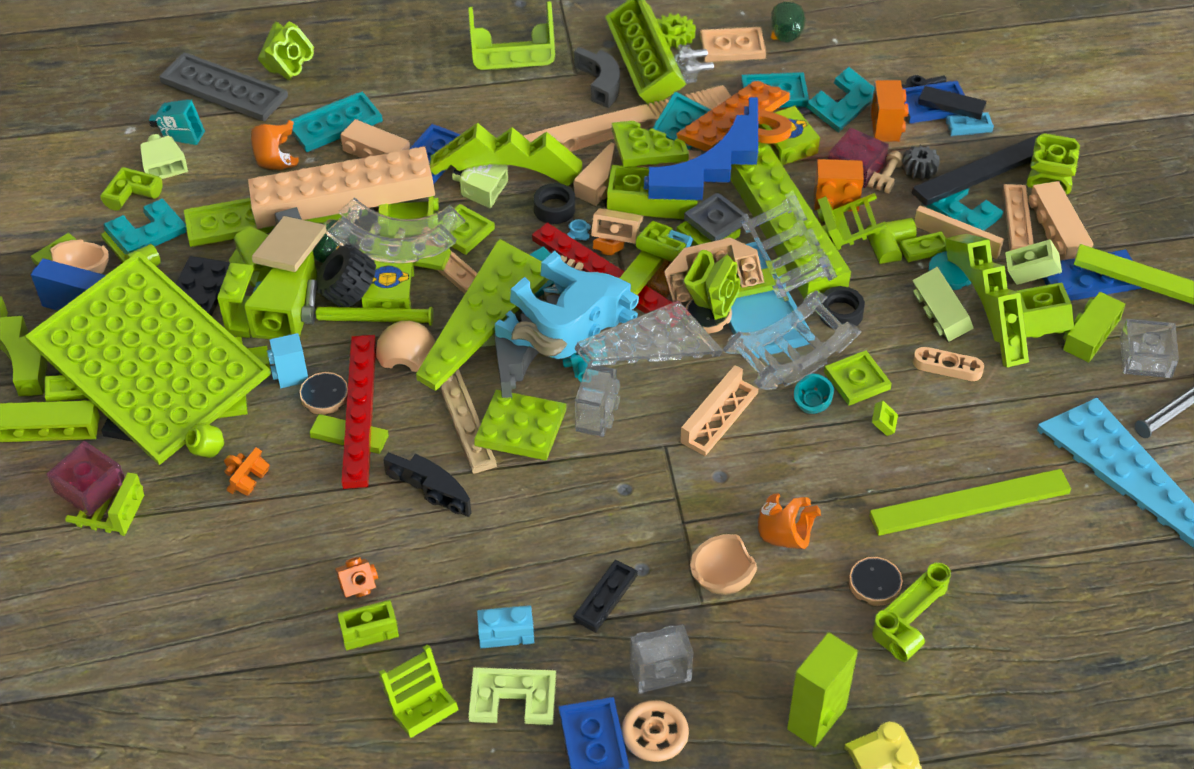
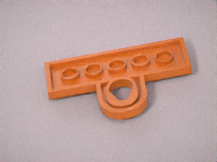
[677,81,792,152]

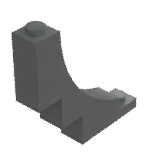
[494,295,560,399]

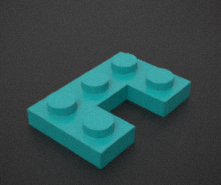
[806,67,874,132]
[922,188,1003,231]
[104,198,187,255]

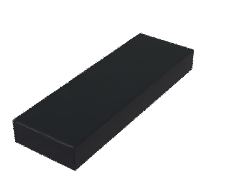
[918,86,987,120]
[573,559,638,633]

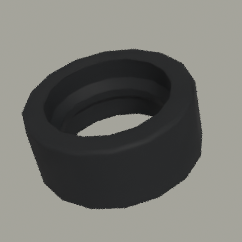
[533,183,576,224]
[819,286,865,331]

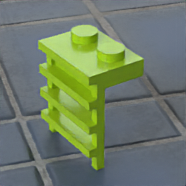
[817,193,887,250]
[65,472,144,536]
[379,645,459,738]

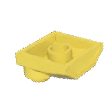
[845,722,921,769]

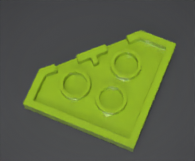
[612,121,689,167]

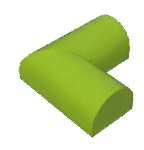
[100,167,163,211]
[866,218,917,264]
[636,221,687,262]

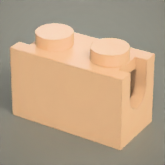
[591,208,643,244]

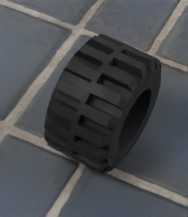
[316,244,376,308]

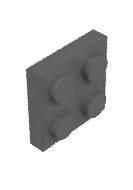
[684,192,749,242]

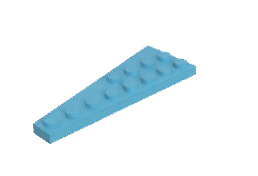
[1037,398,1194,548]

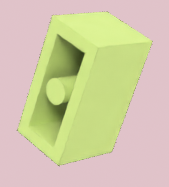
[1005,239,1062,285]

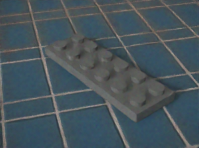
[159,52,288,122]

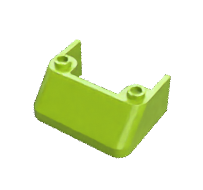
[468,1,555,70]

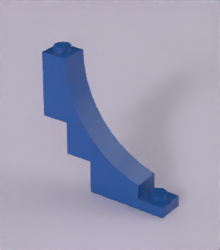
[644,97,758,200]

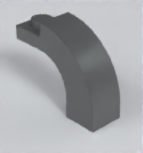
[574,47,620,108]

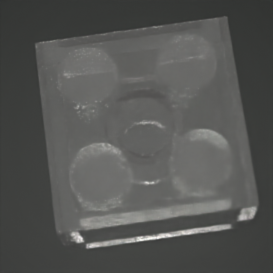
[1120,319,1179,378]
[575,363,620,437]
[630,624,693,693]

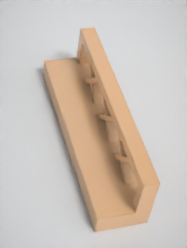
[680,365,758,456]

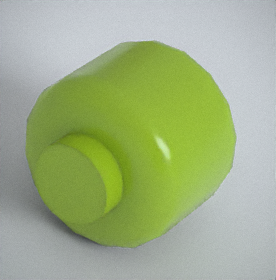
[185,423,224,458]

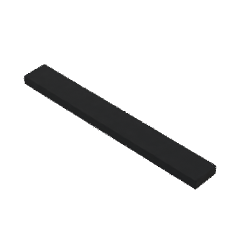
[911,134,1042,206]

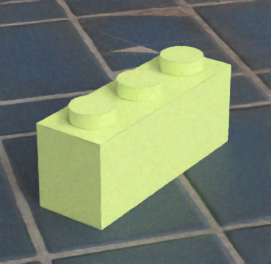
[913,267,974,342]

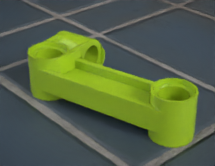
[872,562,951,662]

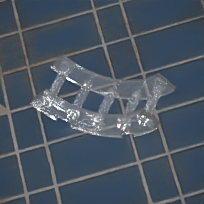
[741,191,837,302]
[326,197,466,263]
[723,290,862,390]

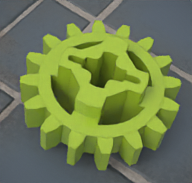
[656,13,696,49]

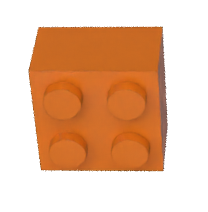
[870,80,908,142]
[814,159,864,212]

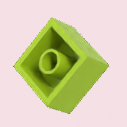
[1017,282,1074,338]

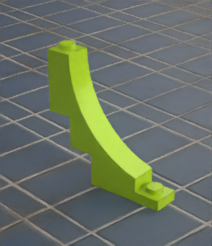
[430,123,583,186]
[945,233,1029,367]
[0,297,48,396]

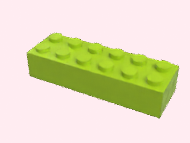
[605,0,686,105]

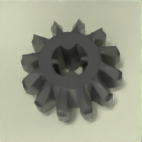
[902,145,940,181]

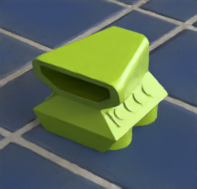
[258,21,314,80]
[1027,133,1080,194]
[228,226,273,287]
[684,250,740,320]

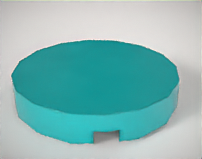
[928,251,971,290]

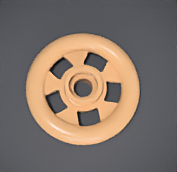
[621,700,689,762]

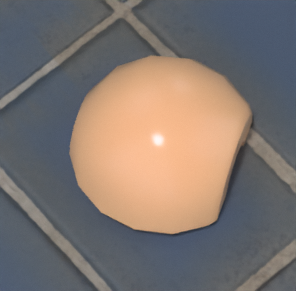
[50,240,108,274]
[376,321,435,372]
[690,534,757,595]

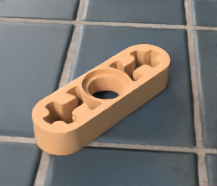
[913,347,984,381]

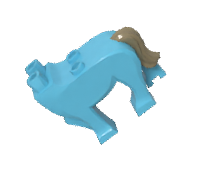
[495,251,639,359]

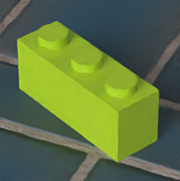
[1063,292,1125,363]

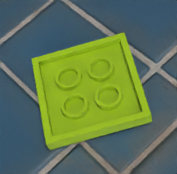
[474,390,566,461]

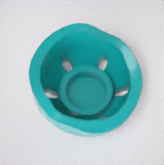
[794,374,834,414]

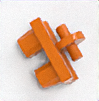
[224,447,270,496]

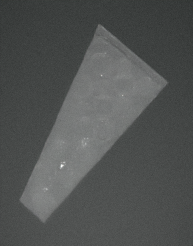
[574,301,723,366]

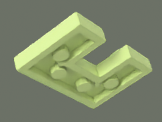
[469,668,556,725]

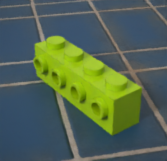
[0,400,100,442]

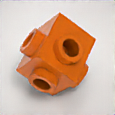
[335,557,378,598]

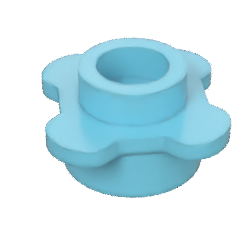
[567,219,591,240]

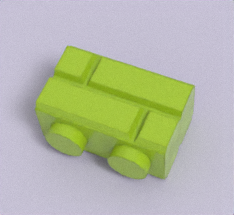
[337,600,399,650]

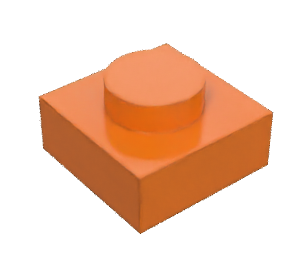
[593,237,624,255]

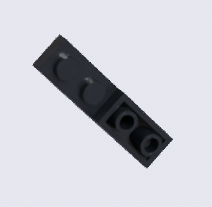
[383,452,471,517]

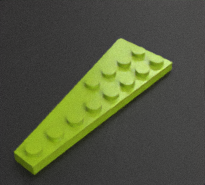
[416,239,549,391]

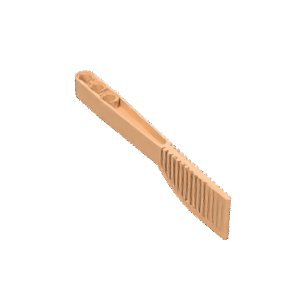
[524,85,731,152]

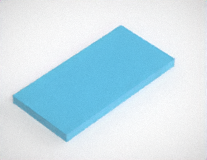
[728,241,814,361]

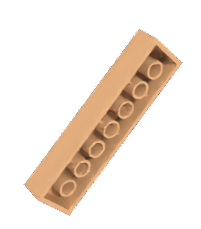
[248,147,435,229]

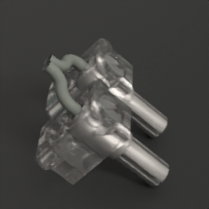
[674,44,714,84]

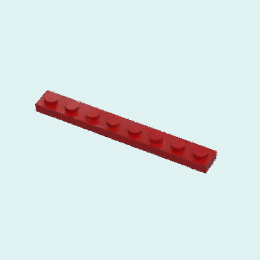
[532,223,685,329]
[342,335,376,489]

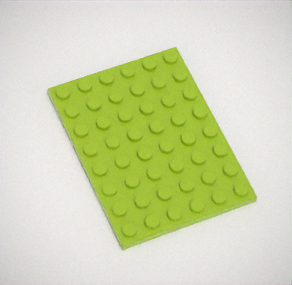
[25,251,271,465]

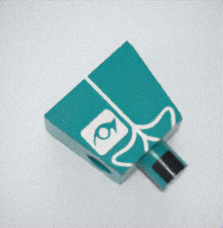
[149,100,205,145]

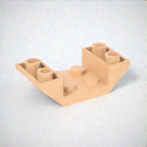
[665,238,764,303]

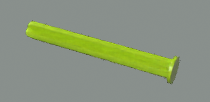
[316,307,433,326]

